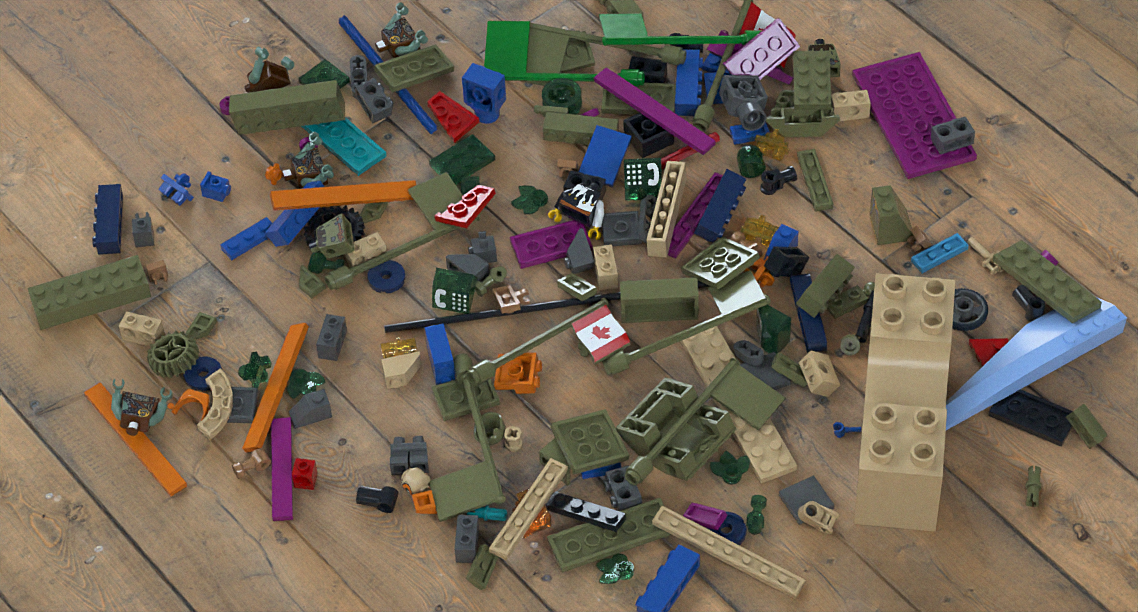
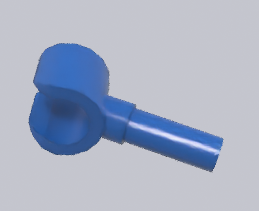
[833,422,861,438]

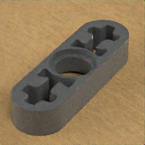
[350,55,369,99]
[638,195,657,243]

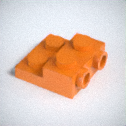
[494,352,542,394]

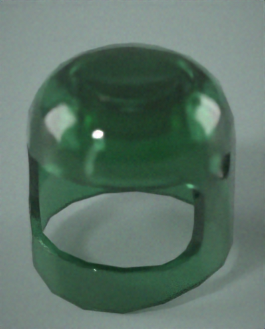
[737,145,766,178]

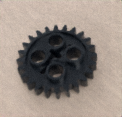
[304,205,365,258]

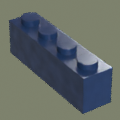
[694,169,746,243]
[92,184,123,255]

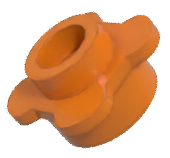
[265,163,283,185]

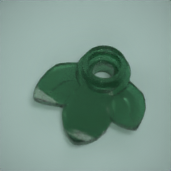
[511,185,548,214]
[287,369,325,399]
[710,451,750,484]
[596,553,635,584]

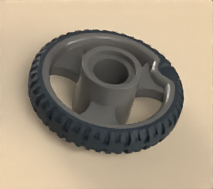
[952,288,988,331]

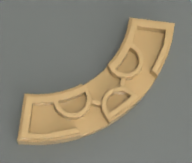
[197,368,233,440]

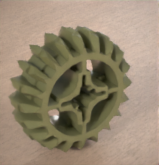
[147,331,200,379]

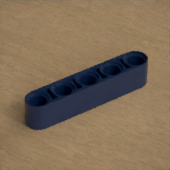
[790,273,827,353]

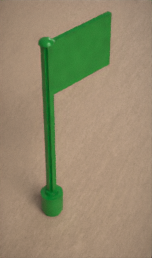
[599,14,762,46]
[484,21,645,87]

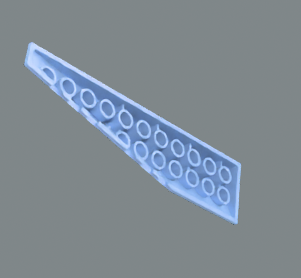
[946,297,1127,430]

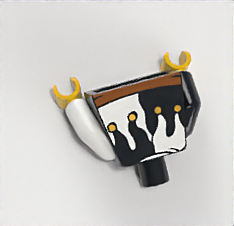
[548,182,604,240]

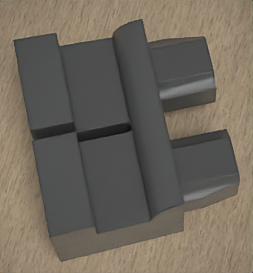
[390,436,429,475]

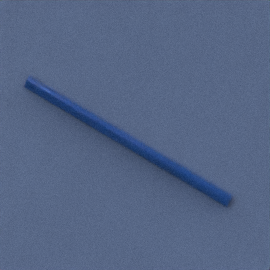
[338,15,438,134]

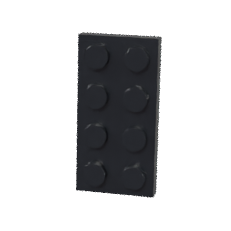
[988,389,1073,447]

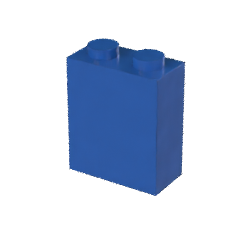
[424,323,455,385]

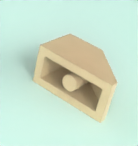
[381,352,421,389]

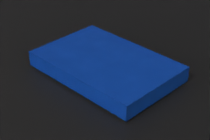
[579,125,632,187]

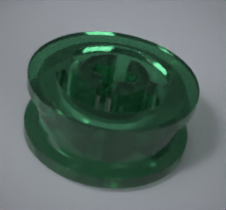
[542,78,582,115]

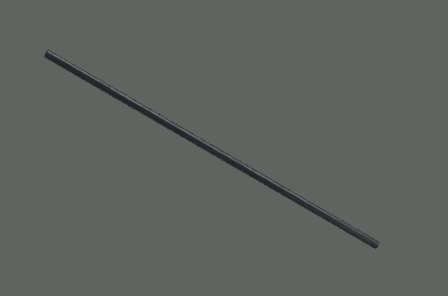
[384,281,710,333]

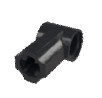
[1012,284,1045,322]
[356,486,399,513]

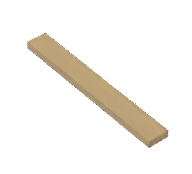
[652,506,806,599]

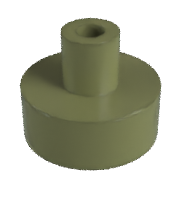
[840,334,860,355]

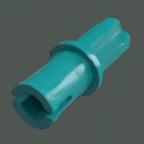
[467,505,508,521]

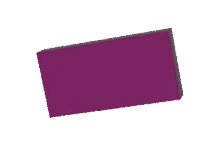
[683,502,727,530]

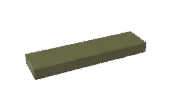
[797,149,834,212]

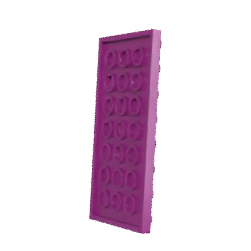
[852,52,977,179]

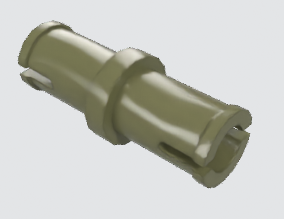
[1025,466,1042,507]

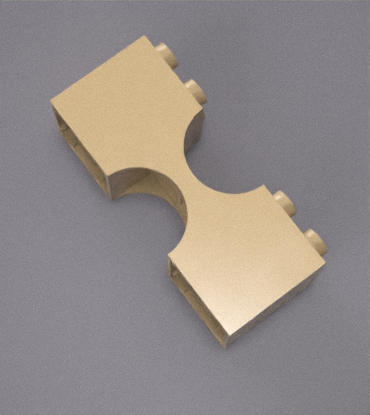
[854,273,955,532]

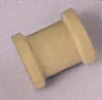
[504,426,522,452]

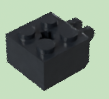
[623,113,674,158]

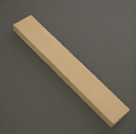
[489,458,568,561]

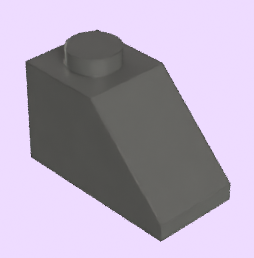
[564,228,595,274]
[446,254,489,289]
[289,389,332,429]

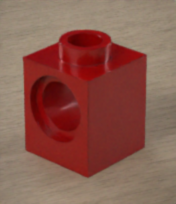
[292,458,318,490]

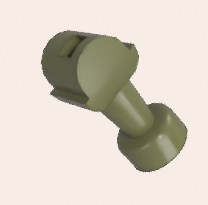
[472,266,507,297]

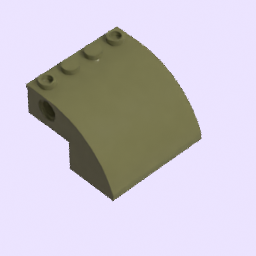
[616,377,736,481]

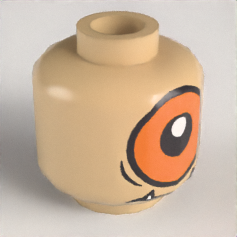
[401,467,431,496]

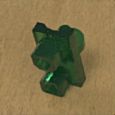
[238,351,272,388]

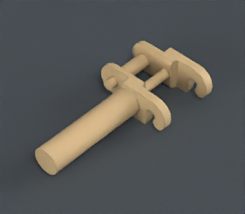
[967,237,1004,275]

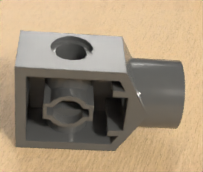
[719,75,768,131]

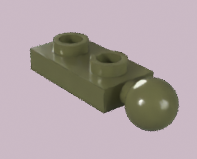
[827,282,875,319]

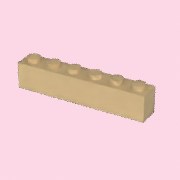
[647,161,687,258]

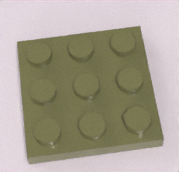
[681,236,760,289]
[550,409,630,474]

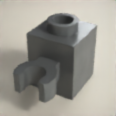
[132,212,155,248]
[468,231,497,263]

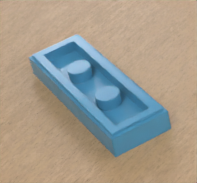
[911,233,969,274]

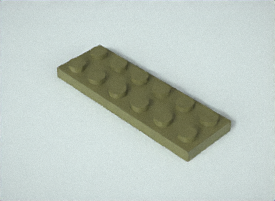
[993,240,1102,323]
[547,498,672,573]

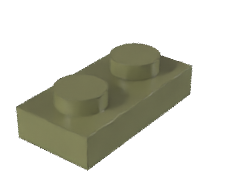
[557,273,597,301]
[771,352,807,388]
[466,544,499,590]

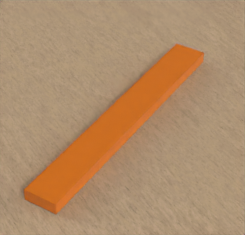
[270,180,416,211]
[242,323,309,453]
[84,382,187,497]

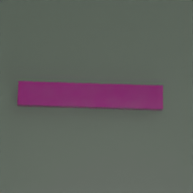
[668,172,723,259]
[271,417,293,521]

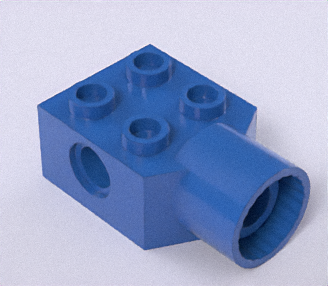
[462,63,506,124]

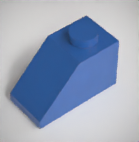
[764,224,799,260]

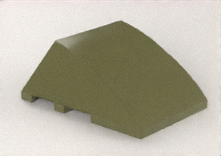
[766,90,840,137]

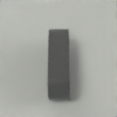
[734,340,764,366]

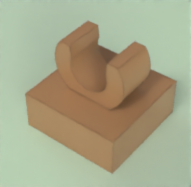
[557,159,578,178]
[907,225,933,251]
[145,260,168,285]

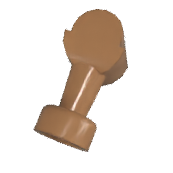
[730,231,763,257]
[232,448,271,479]

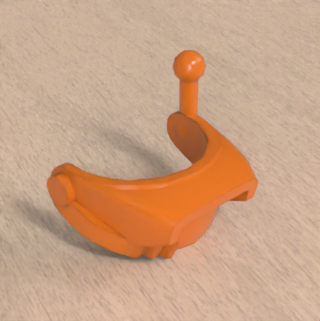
[167,389,210,421]

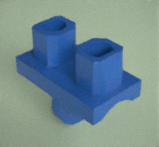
[158,173,194,206]

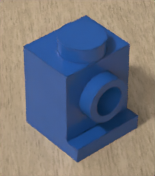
[200,171,231,202]

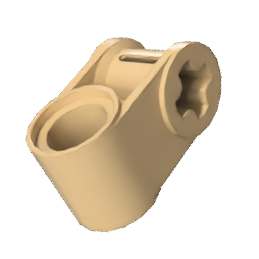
[798,501,840,535]

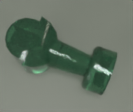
[307,252,345,274]
[746,495,767,535]

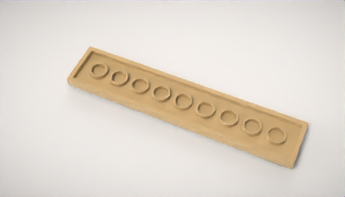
[681,326,797,484]

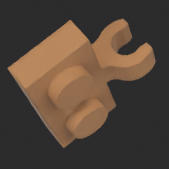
[492,285,530,314]

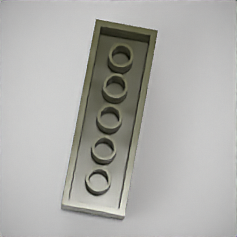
[229,80,345,135]
[28,255,151,330]

